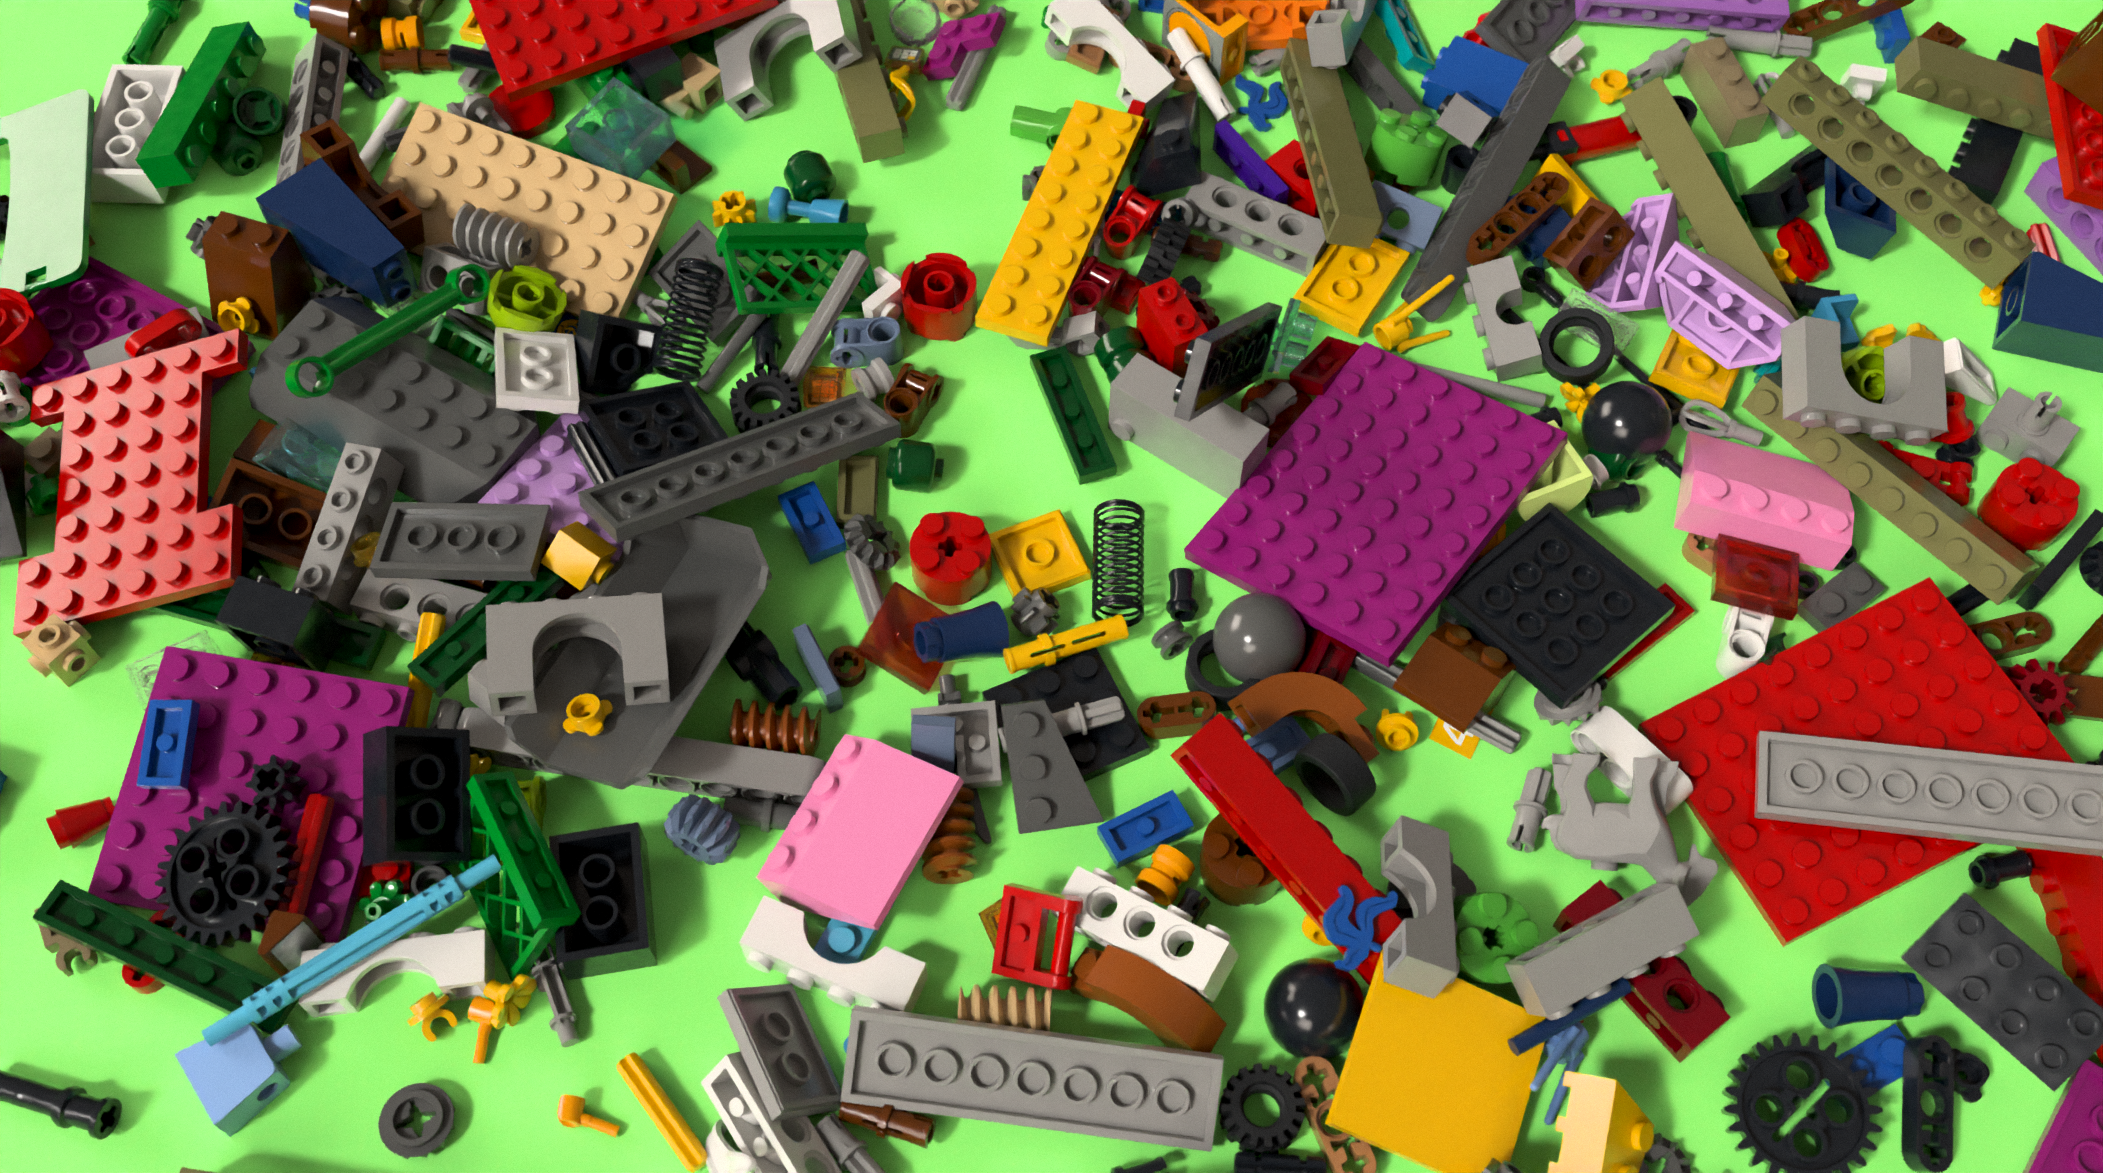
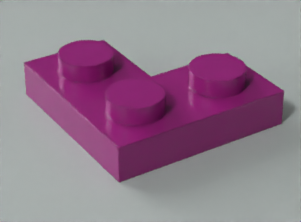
[922,12,1006,81]

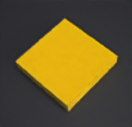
[1648,329,1740,410]
[989,509,1091,598]

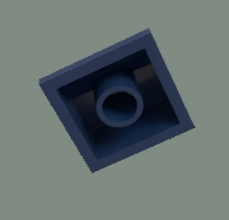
[1825,157,1897,260]

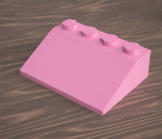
[1674,431,1855,571]
[756,734,964,931]

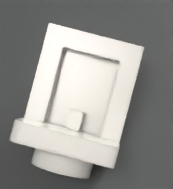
[862,266,906,320]

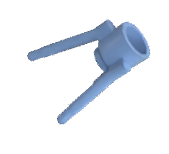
[1530,1022,1590,1126]

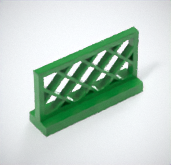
[715,223,878,315]
[458,771,581,981]

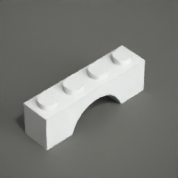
[1044,0,1175,114]
[739,895,928,1013]
[299,926,495,1018]

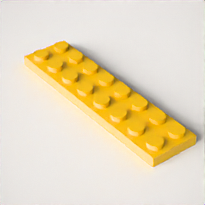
[975,99,1144,347]

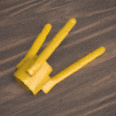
[1373,274,1455,353]

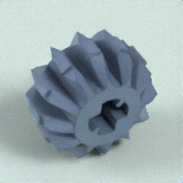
[663,794,741,865]

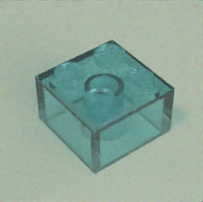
[565,77,676,180]

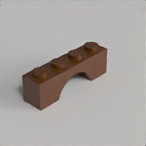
[300,119,425,252]

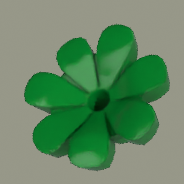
[359,878,415,926]

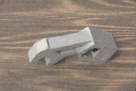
[1006,311,1110,358]

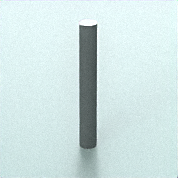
[696,295,772,394]

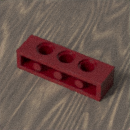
[1552,880,1731,1063]

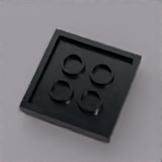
[578,380,729,477]
[982,648,1150,782]

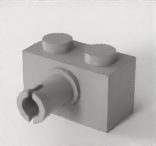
[1973,387,2080,467]

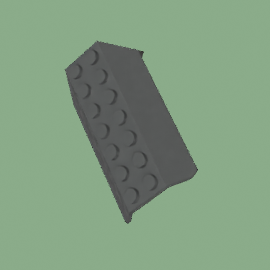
[248,296,541,503]
[503,514,772,790]

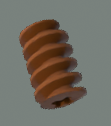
[729,698,822,757]
[922,787,977,884]

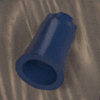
[913,601,1009,663]
[1812,964,1925,1028]

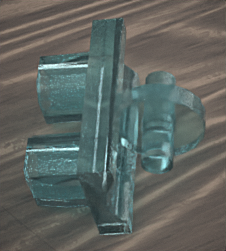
[1268,298,1318,375]

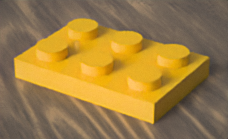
[1291,238,1410,338]

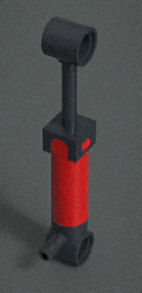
[1440,95,1697,195]

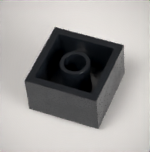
[215,575,345,672]

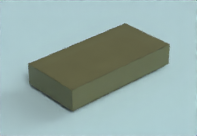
[836,455,879,529]

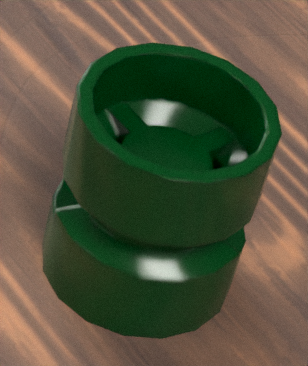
[233,87,288,137]
[1094,326,1154,384]

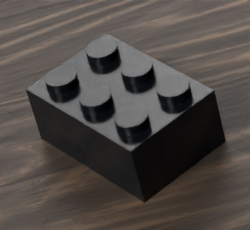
[363,726,471,867]
[549,822,658,980]

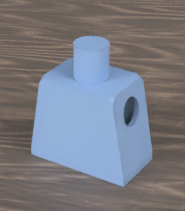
[174,1023,303,1137]

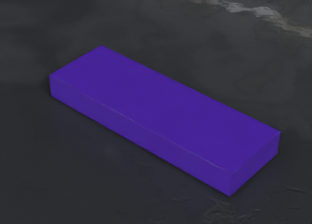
[1212,119,1289,205]

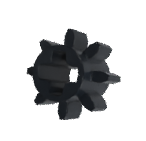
[245,755,308,813]

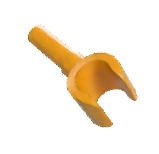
[468,996,495,1064]
[557,1095,620,1137]

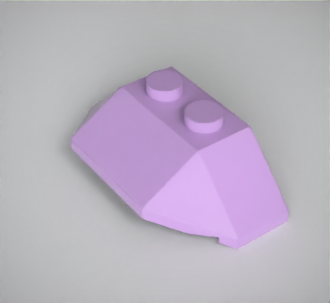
[1585,193,1679,314]
[1654,241,1796,369]

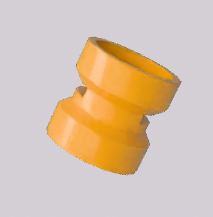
[381,16,425,50]
[1135,844,1195,906]

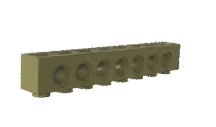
[1760,55,2037,290]

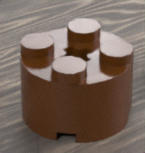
[309,0,388,55]
[1199,814,1282,907]

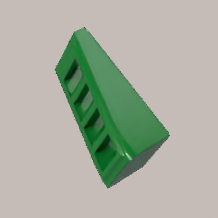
[428,316,495,377]

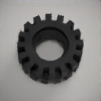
[1136,217,1191,285]
[729,369,802,434]
[1219,1063,1306,1156]

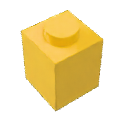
[541,521,617,591]

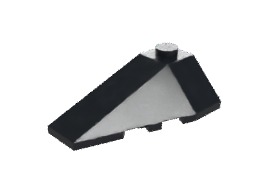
[1130,90,1202,197]

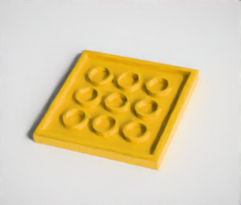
[1325,949,1546,1173]

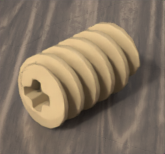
[957,984,1052,1031]

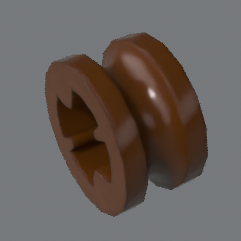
[828,645,866,688]

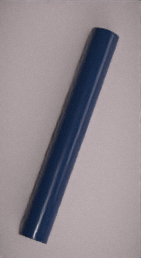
[1508,977,1632,1056]

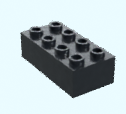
[1900,891,2103,1092]

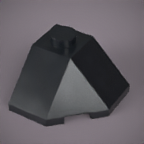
[575,309,669,395]

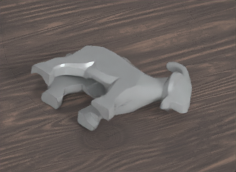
[1541,753,1719,908]

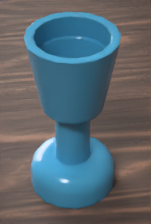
[768,186,849,223]

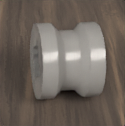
[851,357,895,402]

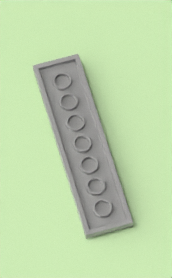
[1754,731,2103,856]
[840,1005,1224,1152]

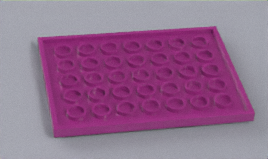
[1184,342,1568,668]

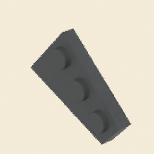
[1001,698,1104,834]

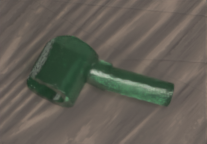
[1761,632,1787,666]

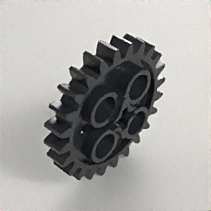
[155,801,300,948]
[1721,1033,1883,1173]

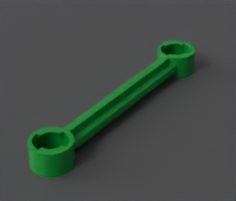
[285,264,491,399]

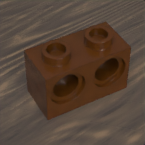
[1542,197,1635,292]

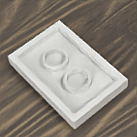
[494,327,580,414]

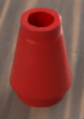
[46,796,115,850]

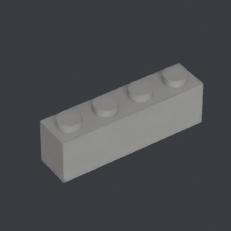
[1504,884,1700,1020]

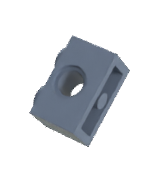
[1372,180,1443,256]

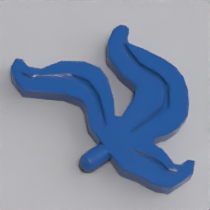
[1235,74,1288,132]
[1323,885,1398,972]

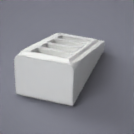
[1943,337,1997,406]

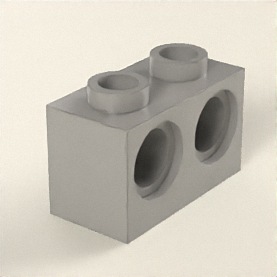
[418,242,510,315]

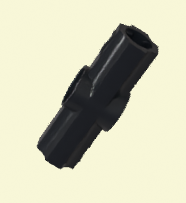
[725,621,803,711]

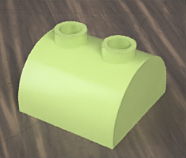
[1516,420,1593,521]

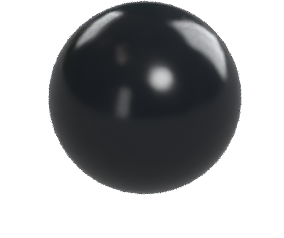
[1581,381,1673,468]
[1263,957,1365,1060]

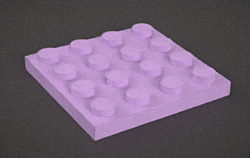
[478,413,624,565]

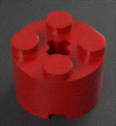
[901,252,978,342]
[0,288,54,380]
[1977,457,2080,554]
[909,511,992,606]

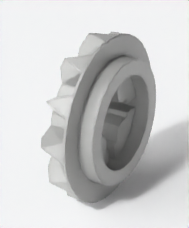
[1534,681,1603,727]

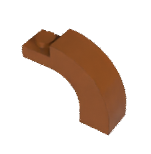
[1227,672,1380,763]
[1069,945,1227,1053]

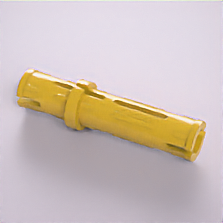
[1003,614,1129,674]

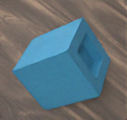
[1811,294,1860,352]

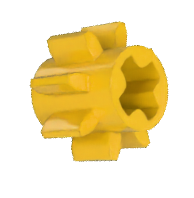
[712,190,757,227]

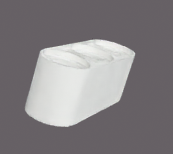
[1570,706,1693,816]

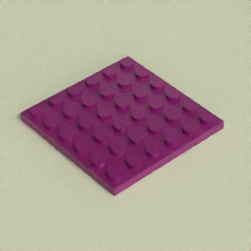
[88,646,415,943]

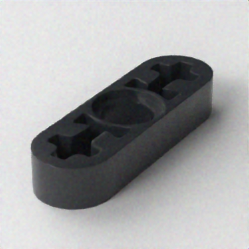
[1901,1035,1954,1173]

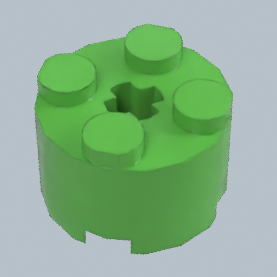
[1364,108,1449,186]
[1453,892,1539,984]

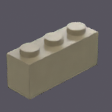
[1679,37,1770,149]

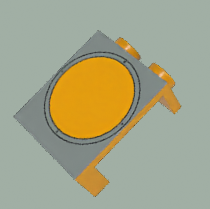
[1161,0,1249,86]

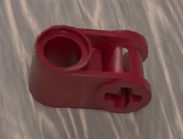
[1068,255,1128,318]

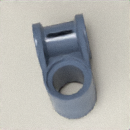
[830,316,904,369]

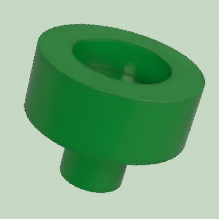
[25,473,59,515]

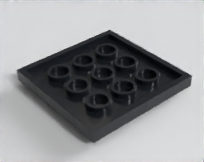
[1439,502,1676,710]

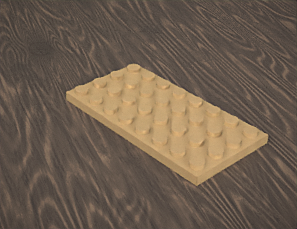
[380,102,679,318]

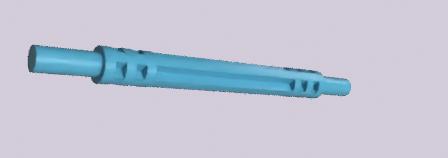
[201,854,501,1046]

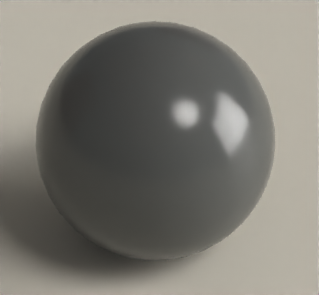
[1213,593,1306,683]

